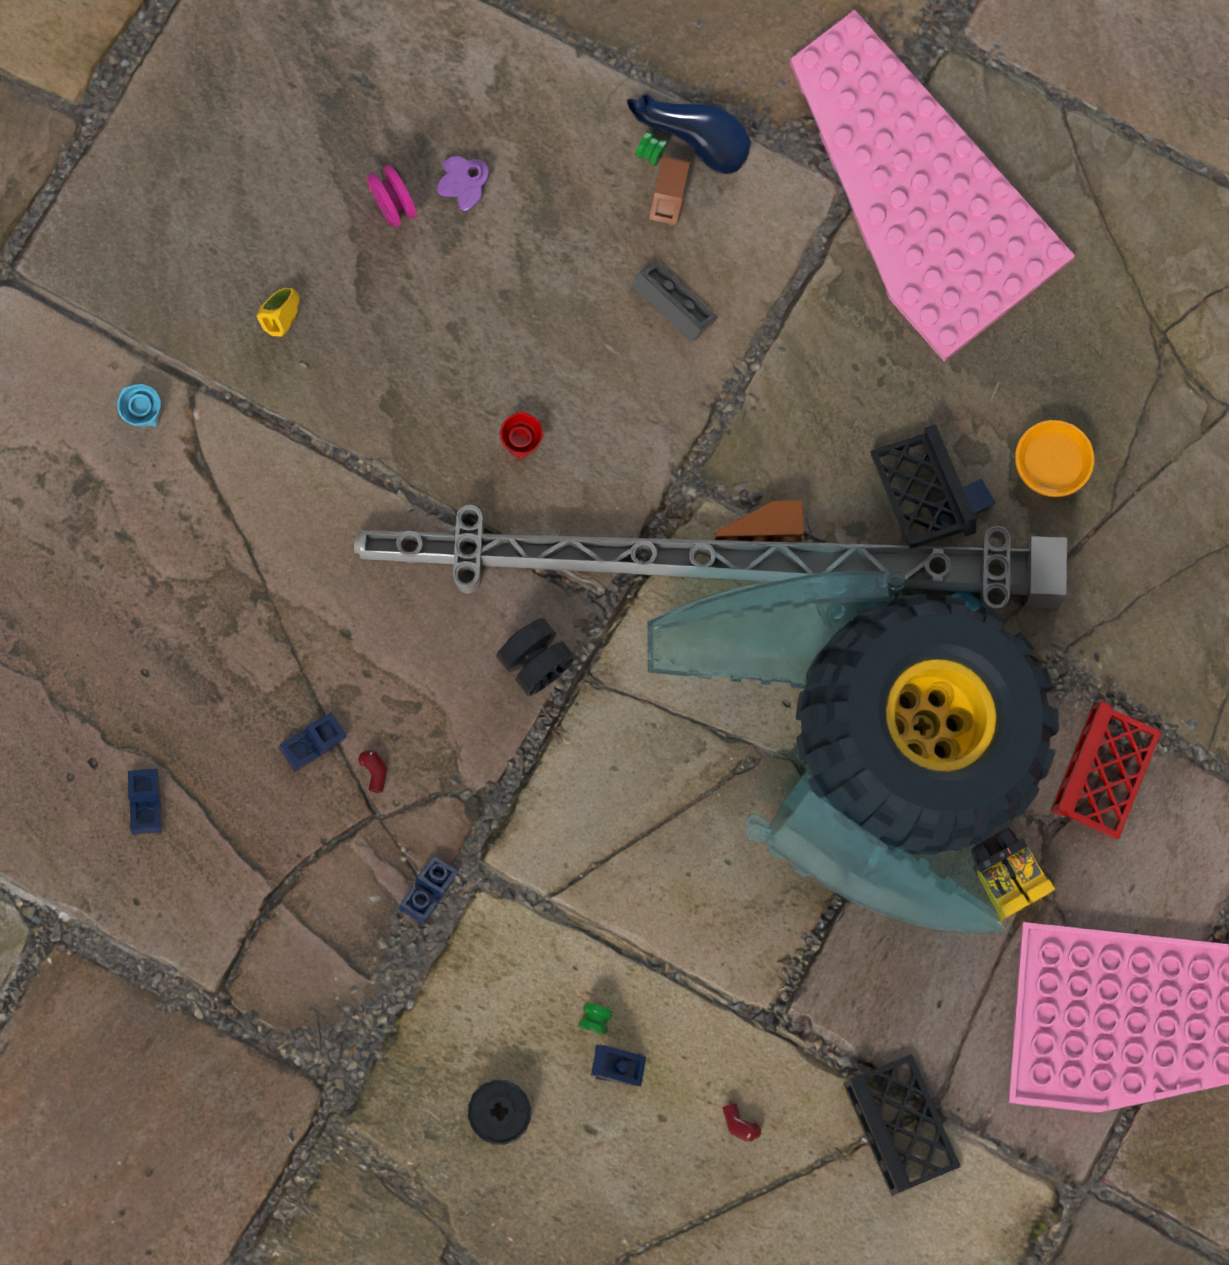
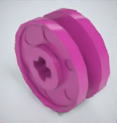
[366,164,418,229]

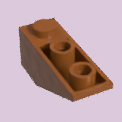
[715,500,804,542]

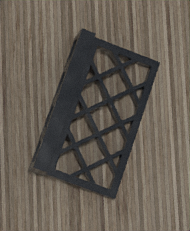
[870,424,976,549]
[843,1054,961,1197]

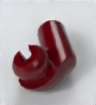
[358,750,387,793]
[722,1103,761,1142]

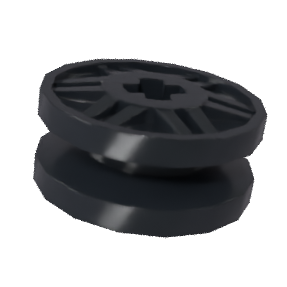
[468,1080,531,1145]

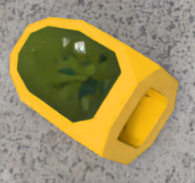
[257,288,300,337]

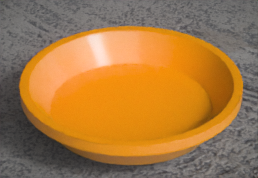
[1015,420,1095,497]

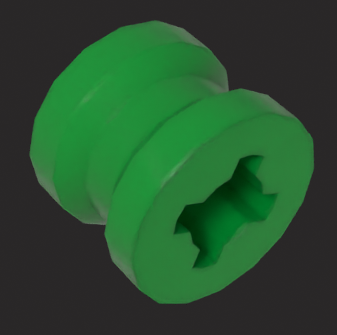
[635,131,668,166]
[578,1003,613,1035]

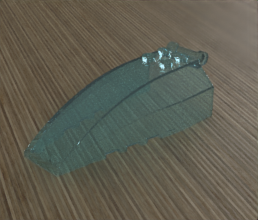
[647,571,905,689]
[745,771,1005,934]

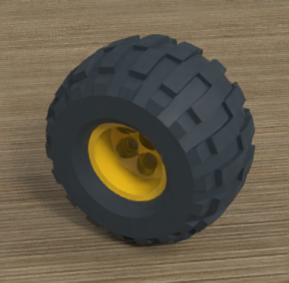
[796,594,1059,855]

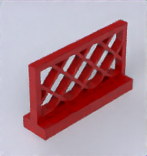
[1050,701,1161,840]

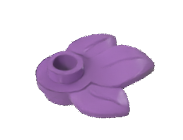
[437,156,489,211]

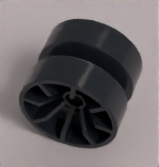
[496,618,576,696]

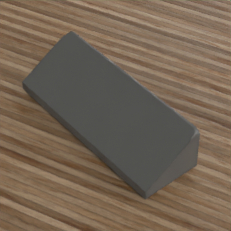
[632,261,717,342]

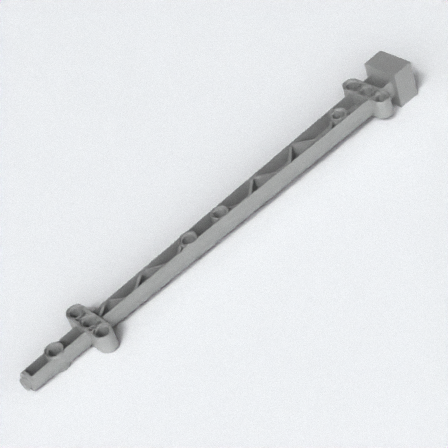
[354,505,1067,614]

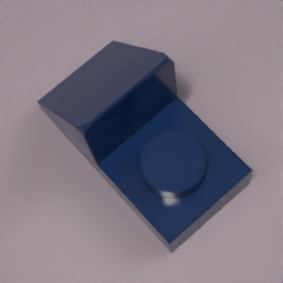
[591,1045,646,1087]

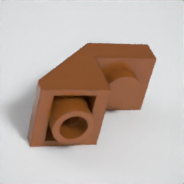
[649,156,690,225]

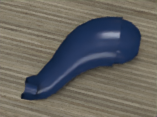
[627,94,751,174]

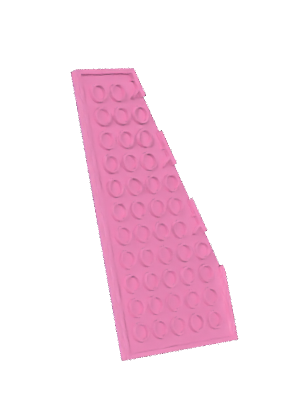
[790,10,1075,362]
[1008,922,1229,1113]

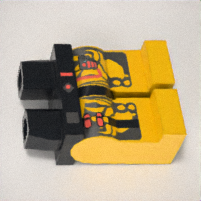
[970,828,1055,921]

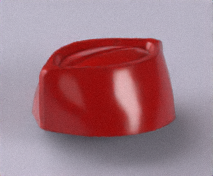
[499,411,543,461]

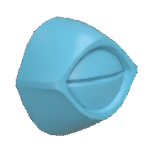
[117,384,161,427]

